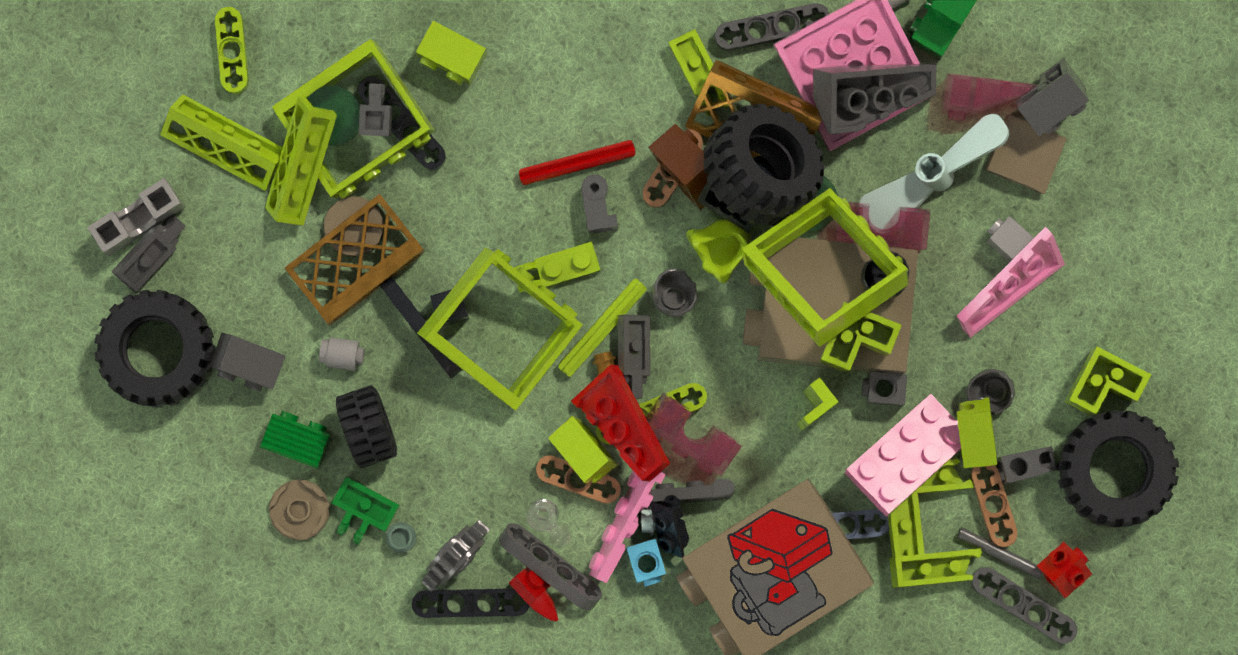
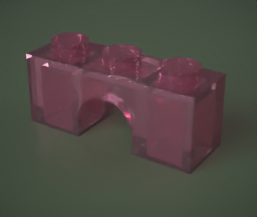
[836,202,930,253]
[646,392,742,476]

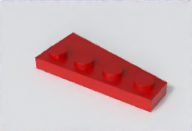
[571,364,670,482]

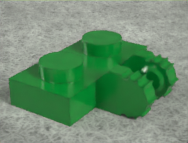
[332,476,400,545]

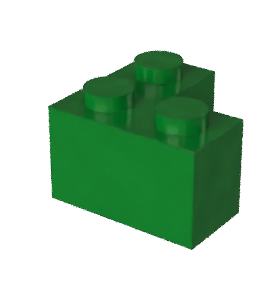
[908,0,977,61]

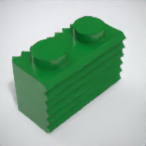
[260,411,332,469]

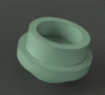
[386,522,416,553]

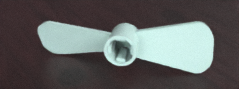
[859,114,1009,236]

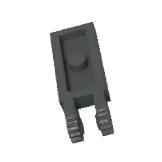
[651,478,736,505]

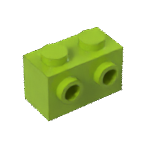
[416,21,488,85]

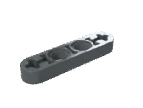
[715,3,830,51]
[499,523,602,610]
[971,567,1077,644]

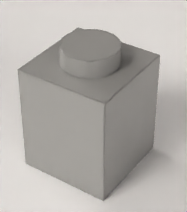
[986,216,1034,262]

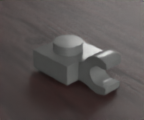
[359,83,392,136]

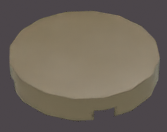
[324,196,384,256]
[269,480,330,540]

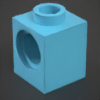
[626,539,666,587]

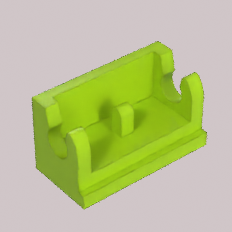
[956,397,997,469]
[548,416,618,484]

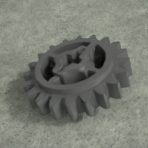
[422,520,490,591]

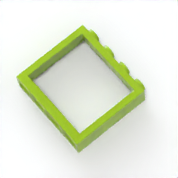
[272,39,435,199]
[742,188,909,347]
[417,247,583,411]

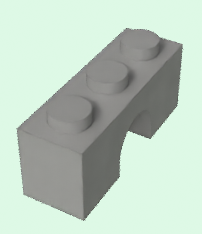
[87,178,185,257]

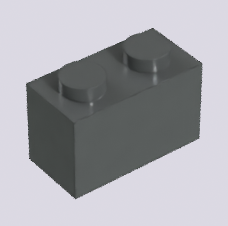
[209,333,286,392]

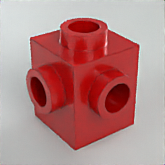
[1037,542,1092,598]

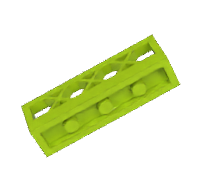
[160,94,283,191]
[265,97,337,226]
[797,377,838,430]

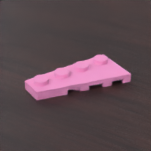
[957,227,1065,338]
[589,471,666,583]

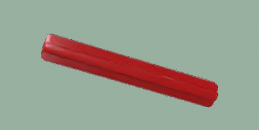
[519,140,636,185]

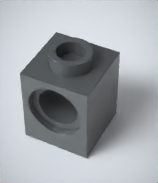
[861,371,907,406]

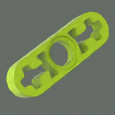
[215,7,249,94]

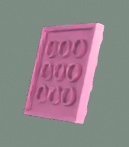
[773,0,928,151]

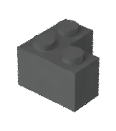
[1016,58,1089,136]

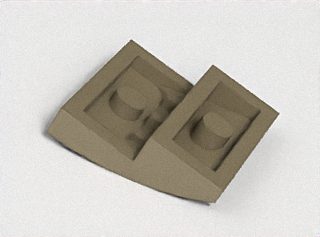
[985,115,1067,194]

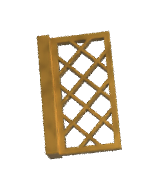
[685,60,822,158]
[284,194,425,326]

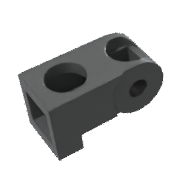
[581,175,618,234]
[997,446,1058,484]

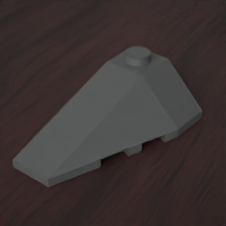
[813,64,937,134]

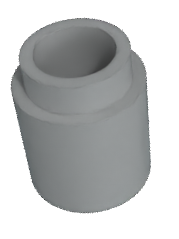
[319,337,365,371]

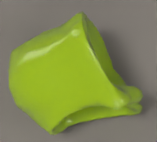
[686,219,752,284]

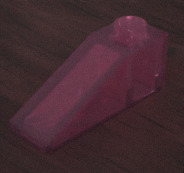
[941,73,1037,121]

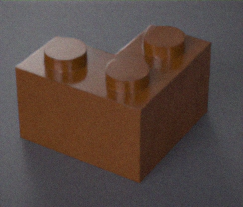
[648,124,709,211]

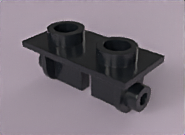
[650,495,690,558]

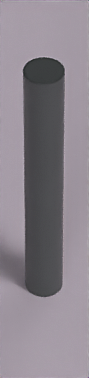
[957,527,1042,579]

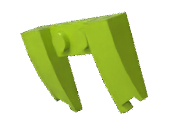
[888,459,982,588]

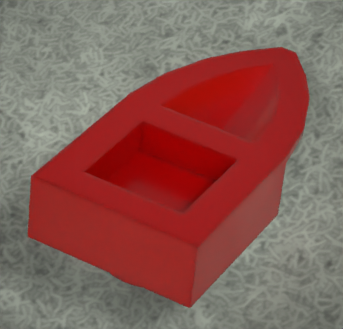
[509,567,559,622]

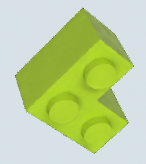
[819,302,902,373]
[1064,346,1152,416]

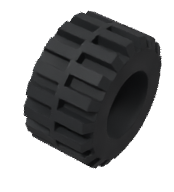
[336,385,397,469]

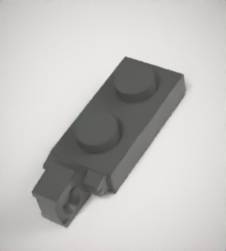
[111,215,186,292]
[618,314,650,399]

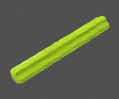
[558,278,647,377]

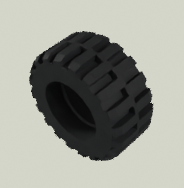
[703,104,824,225]
[94,290,215,408]
[1057,410,1179,528]

